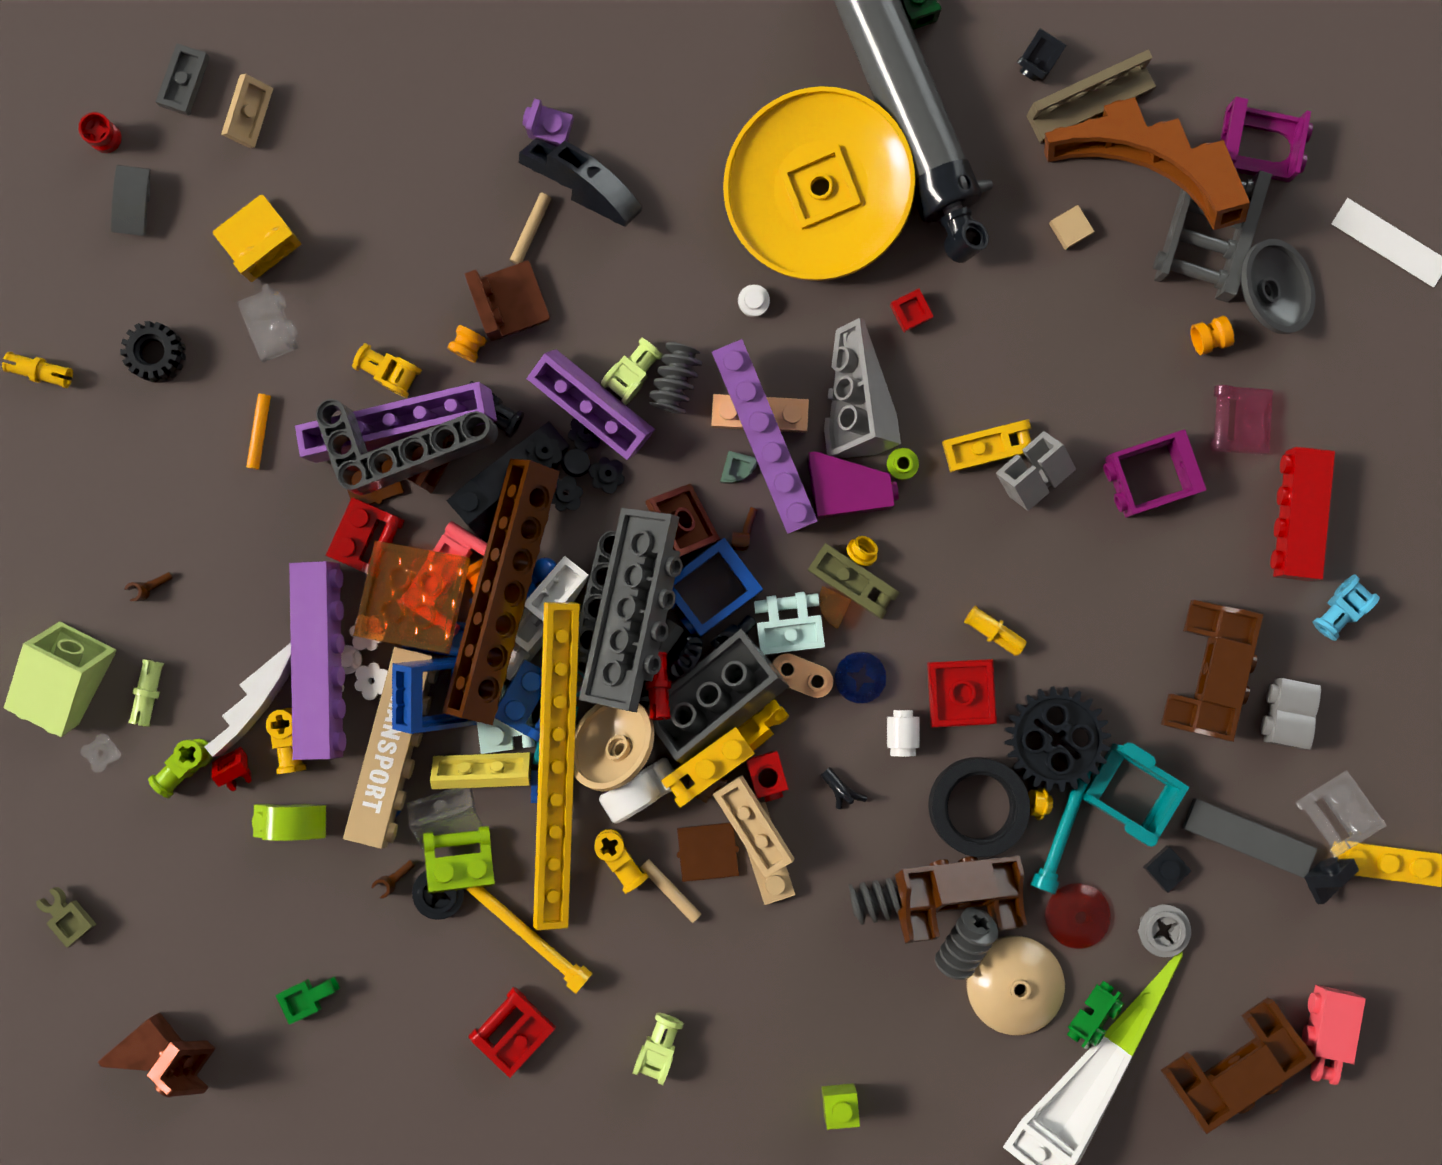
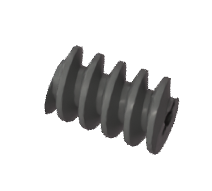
[649,342,702,414]
[849,878,902,925]
[935,907,999,980]

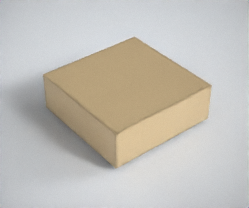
[1049,205,1095,250]

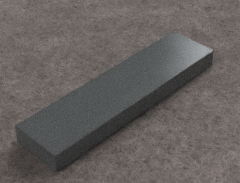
[1182,798,1317,878]

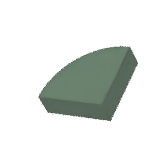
[720,451,758,484]

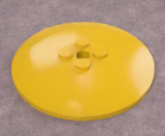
[723,86,915,281]

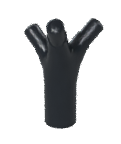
[820,767,868,809]

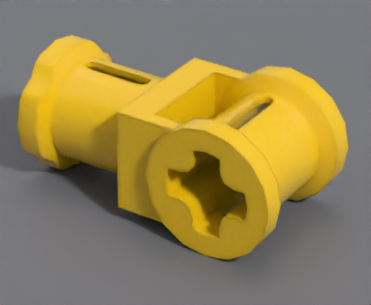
[352,343,422,399]
[266,708,306,774]
[595,829,649,894]

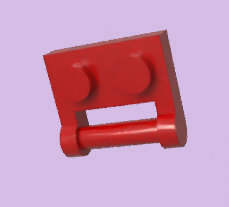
[325,497,405,579]
[468,987,556,1078]

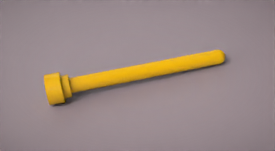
[466,887,593,994]

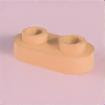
[772,653,833,698]

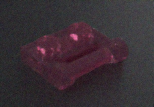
[1211,385,1273,455]

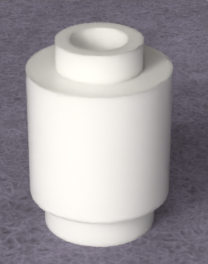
[887,710,920,757]

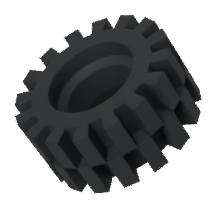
[120,321,186,383]

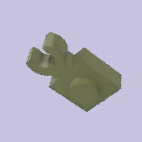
[36,887,97,948]

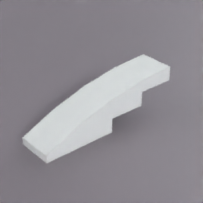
[506,556,590,681]
[205,643,291,757]

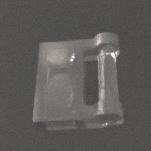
[1296,770,1387,857]

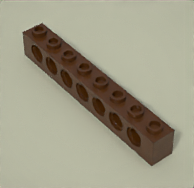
[442,458,560,725]

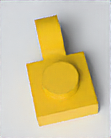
[738,699,789,751]

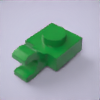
[275,976,340,1025]

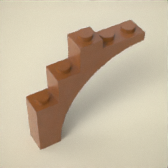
[1044,97,1250,230]

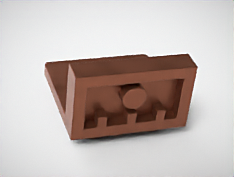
[464,261,550,342]

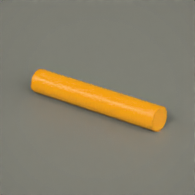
[246,394,271,470]

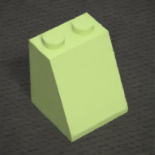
[4,621,117,737]

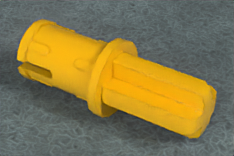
[964,605,1027,656]

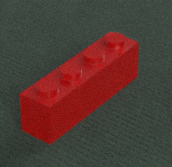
[1270,447,1335,582]

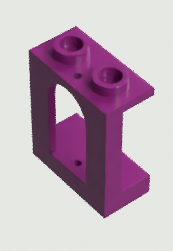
[1220,96,1313,182]

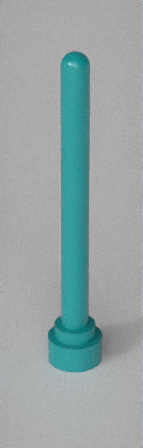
[1030,772,1091,894]

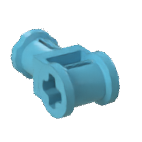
[1313,574,1380,641]

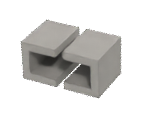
[996,431,1076,511]

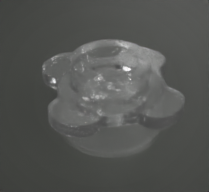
[81,734,120,773]

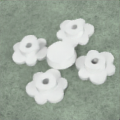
[341,615,388,700]

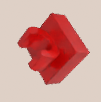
[212,746,251,791]

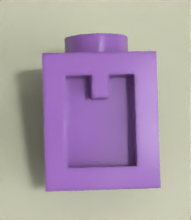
[523,98,574,146]

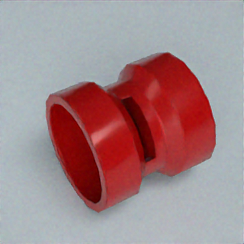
[78,112,122,153]

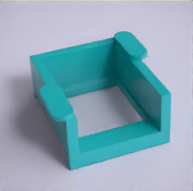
[1082,742,1190,847]

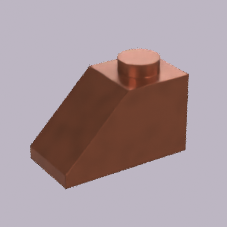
[97,1012,183,1071]

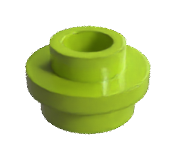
[887,448,919,480]

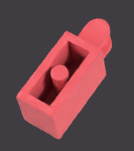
[1302,985,1366,1085]

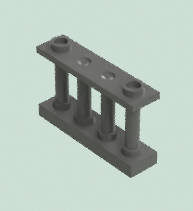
[1153,171,1272,302]

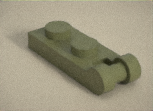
[807,543,900,620]

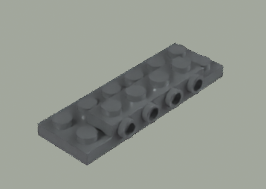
[579,508,682,713]

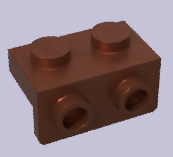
[147,1040,216,1097]

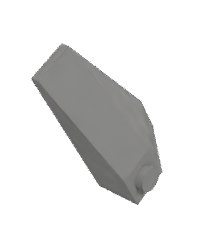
[824,318,901,459]

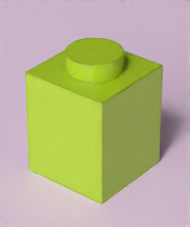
[821,1083,860,1130]

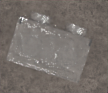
[237,283,299,362]

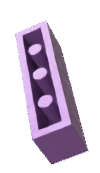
[526,349,655,460]

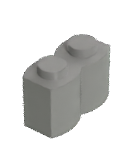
[1260,678,1321,750]

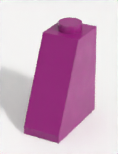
[807,451,899,519]

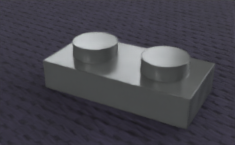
[156,43,210,116]

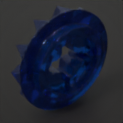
[835,652,886,703]

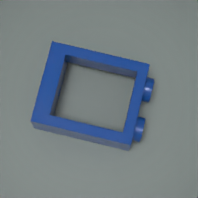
[672,538,763,637]
[392,657,477,734]

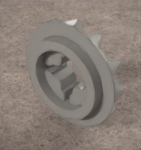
[1137,904,1191,957]

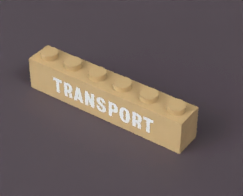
[343,647,439,849]

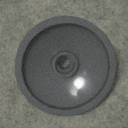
[1241,239,1316,334]

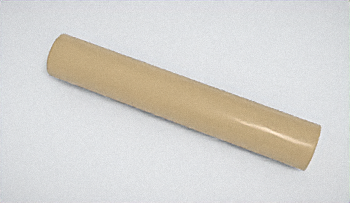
[510,193,552,264]
[640,859,701,923]

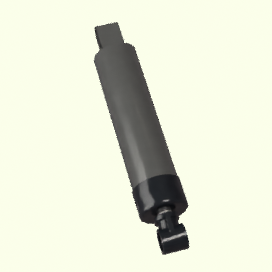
[834,0,993,263]

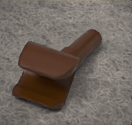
[731,507,758,551]
[124,572,173,601]
[371,860,415,898]

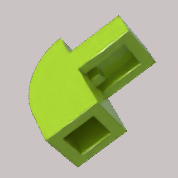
[252,804,326,841]

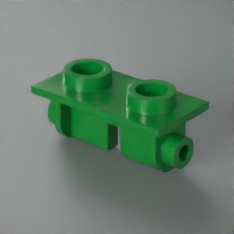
[1067,981,1125,1049]

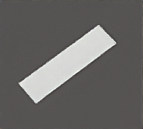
[1331,198,1442,288]

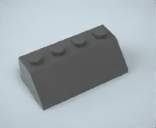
[645,629,789,764]

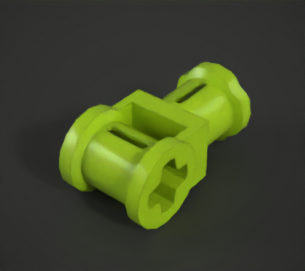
[148,739,213,799]

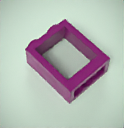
[1103,429,1207,518]

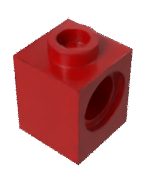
[746,750,788,802]

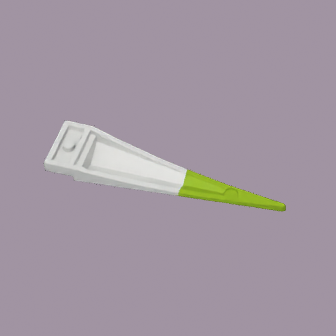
[1003,952,1183,1165]

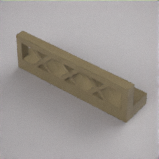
[1026,49,1156,143]

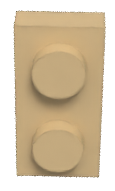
[221,74,273,148]

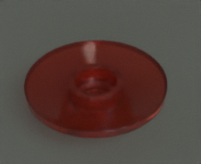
[1045,883,1111,949]

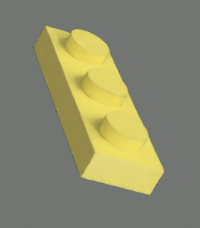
[430,752,531,789]

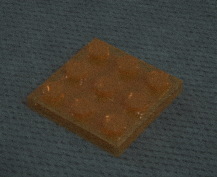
[353,541,470,655]

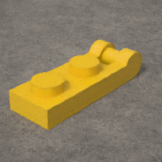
[942,419,1032,473]
[661,727,755,808]

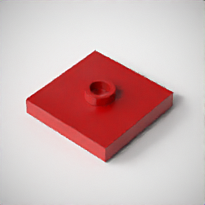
[927,659,997,727]

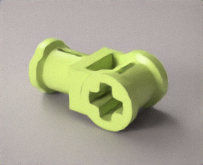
[600,338,663,405]
[632,1013,684,1085]

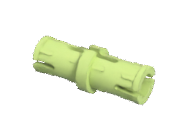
[128,659,164,727]

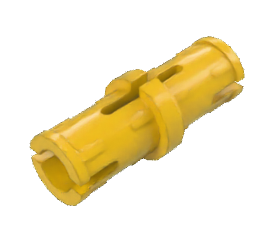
[2,352,73,388]

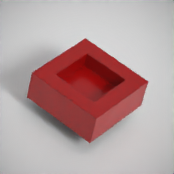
[890,288,934,333]

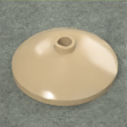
[574,703,654,791]
[966,936,1065,1035]

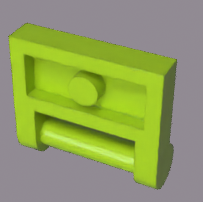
[423,826,495,893]

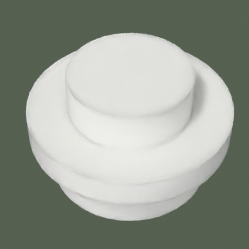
[738,285,770,317]

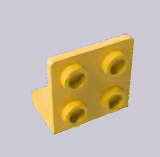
[213,195,302,283]

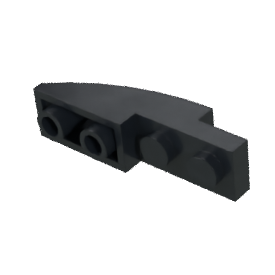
[518,138,642,227]

